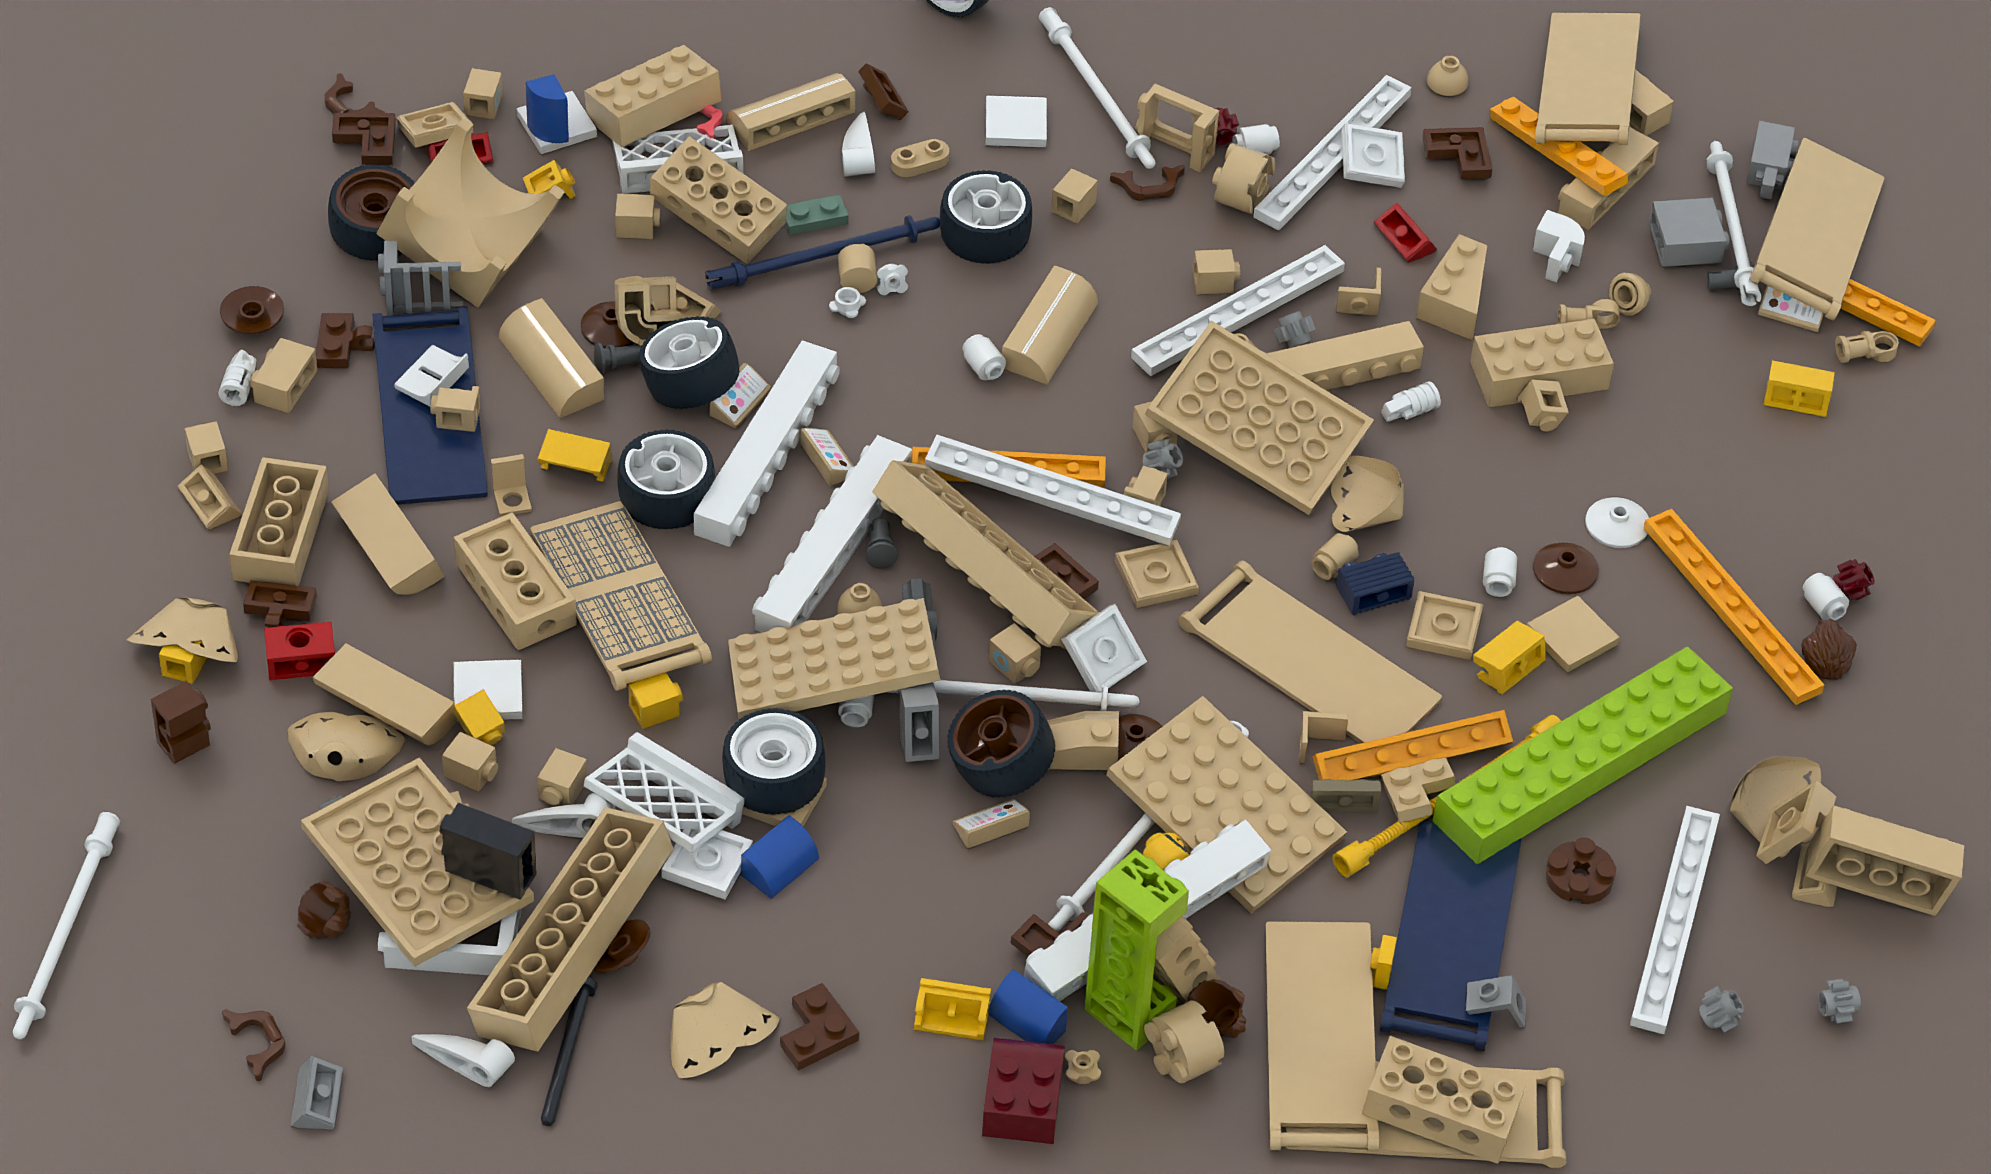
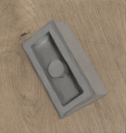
[291,1056,343,1130]

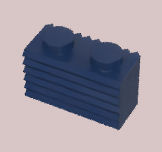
[1336,552,1414,615]

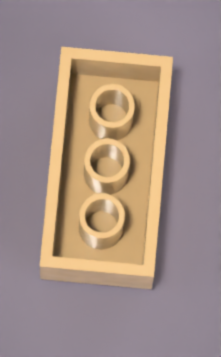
[584,45,721,147]
[1470,319,1614,407]
[229,457,329,586]
[1805,805,1964,916]

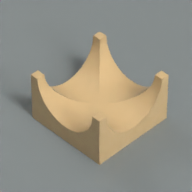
[376,117,565,308]

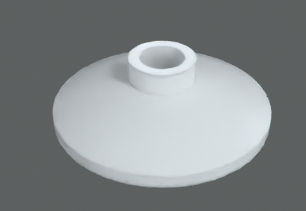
[1585,497,1649,548]

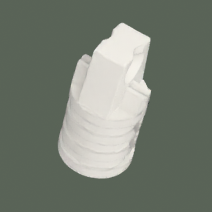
[218,349,256,406]
[1381,381,1441,422]

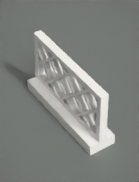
[612,125,743,194]
[584,732,744,852]

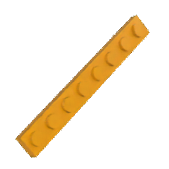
[1644,508,1825,705]

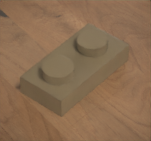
[1310,779,1381,812]

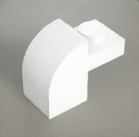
[1533,210,1585,283]

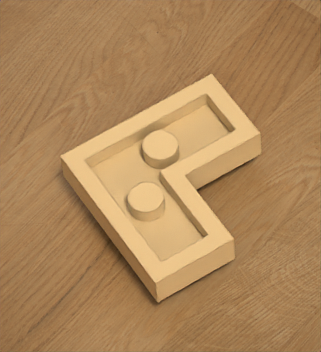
[1381,757,1456,823]

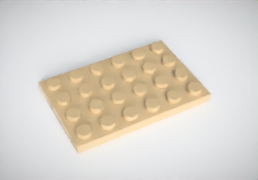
[1145,320,1374,515]
[728,598,941,719]
[1106,696,1347,914]
[301,757,534,967]

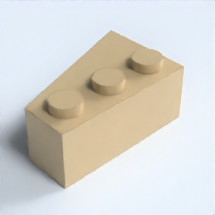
[1416,234,1487,341]

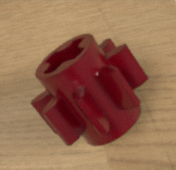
[1214,108,1239,145]
[1833,559,1875,601]

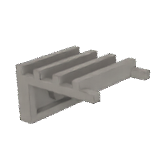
[378,241,463,316]

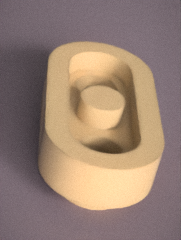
[891,139,949,177]

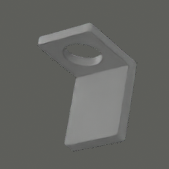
[1466,975,1526,1028]

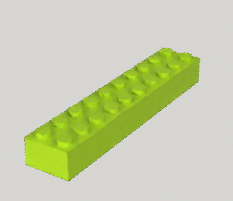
[1432,646,1733,864]

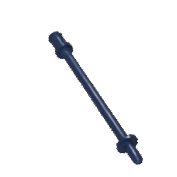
[705,215,940,291]

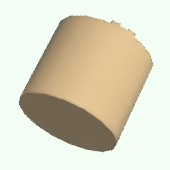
[838,244,877,293]

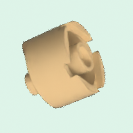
[1212,143,1275,214]
[1144,1000,1224,1083]

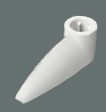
[841,112,875,177]
[512,793,615,838]
[411,1034,515,1087]

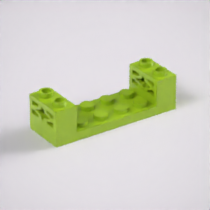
[1084,849,1189,1051]

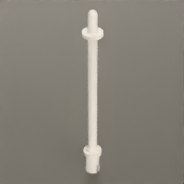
[1038,7,1156,169]
[1706,141,1762,306]
[887,680,1140,711]
[12,812,120,1039]
[1048,813,1155,933]

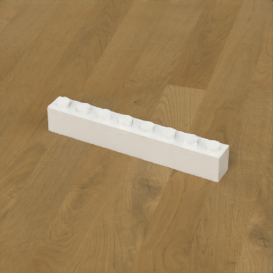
[694,340,840,547]
[752,435,912,633]
[1023,819,1271,1001]

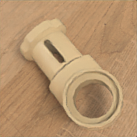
[1557,299,1620,329]
[1835,331,1899,363]

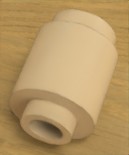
[1311,533,1359,580]

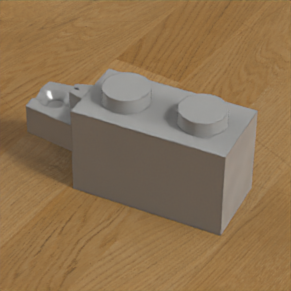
[1747,121,1799,199]

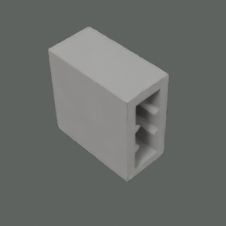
[1649,198,1729,267]

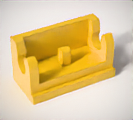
[1763,360,1835,417]
[538,429,613,482]
[1473,621,1546,695]
[914,978,991,1041]

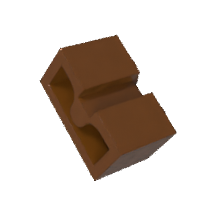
[151,681,211,764]

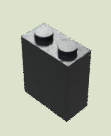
[439,803,537,900]

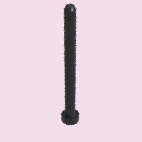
[541,977,597,1126]

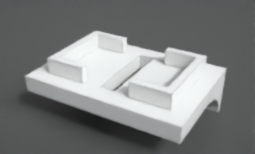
[394,345,469,407]

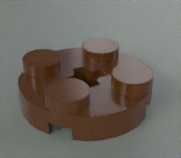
[1546,838,1617,904]

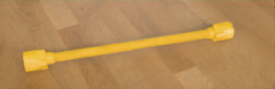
[1332,715,1561,878]

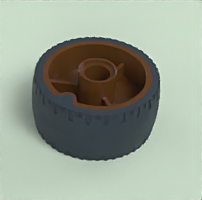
[328,164,415,261]
[947,689,1055,798]

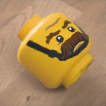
[1142,832,1191,871]

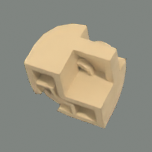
[615,276,682,346]

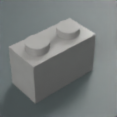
[899,682,939,762]

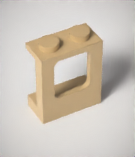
[1135,84,1219,172]

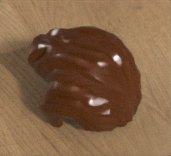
[1801,618,1857,680]
[297,881,351,939]
[1188,979,1246,1039]

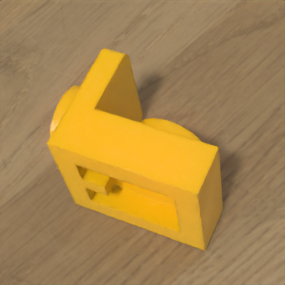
[523,160,576,199]
[1370,935,1397,990]

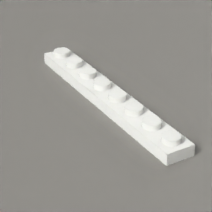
[1253,75,1412,231]
[1131,245,1345,376]
[925,435,1181,546]
[1630,806,1720,1034]

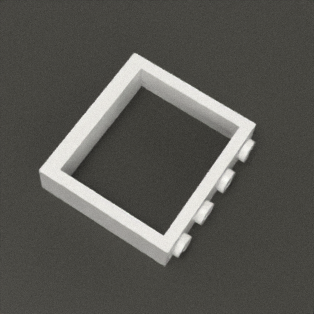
[378,908,522,975]

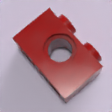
[264,622,335,681]

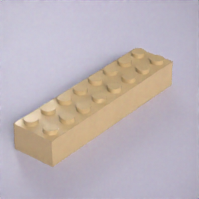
[872,460,1099,649]
[467,807,673,1052]

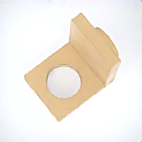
[1336,268,1381,316]
[491,454,532,517]
[1299,711,1348,763]

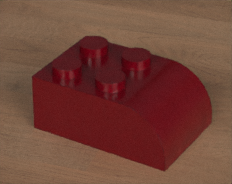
[982,1038,1065,1144]

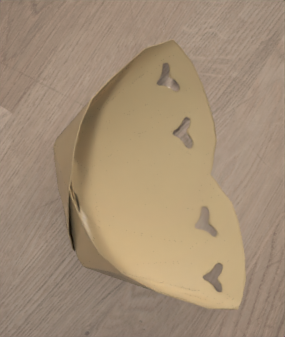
[1331,455,1404,532]
[126,597,238,662]
[288,712,405,782]
[1730,757,1821,842]
[670,982,780,1078]

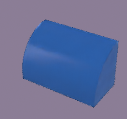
[525,74,569,143]
[741,815,819,899]
[989,969,1068,1044]

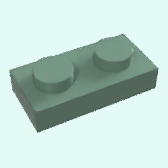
[785,194,849,235]

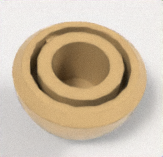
[1427,56,1468,96]
[1609,273,1651,316]
[837,583,883,614]

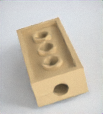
[650,136,787,265]
[454,512,577,651]
[1154,916,1220,1003]
[1362,1036,1526,1164]

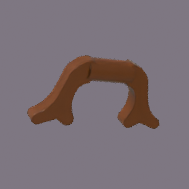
[325,73,385,113]
[1110,165,1185,200]
[222,1009,285,1081]

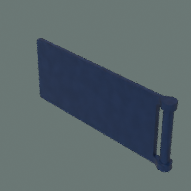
[372,306,488,505]
[1380,820,1521,1051]

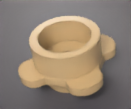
[1065,1050,1101,1084]

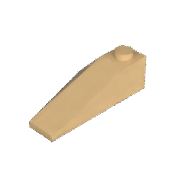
[1047,711,1119,770]

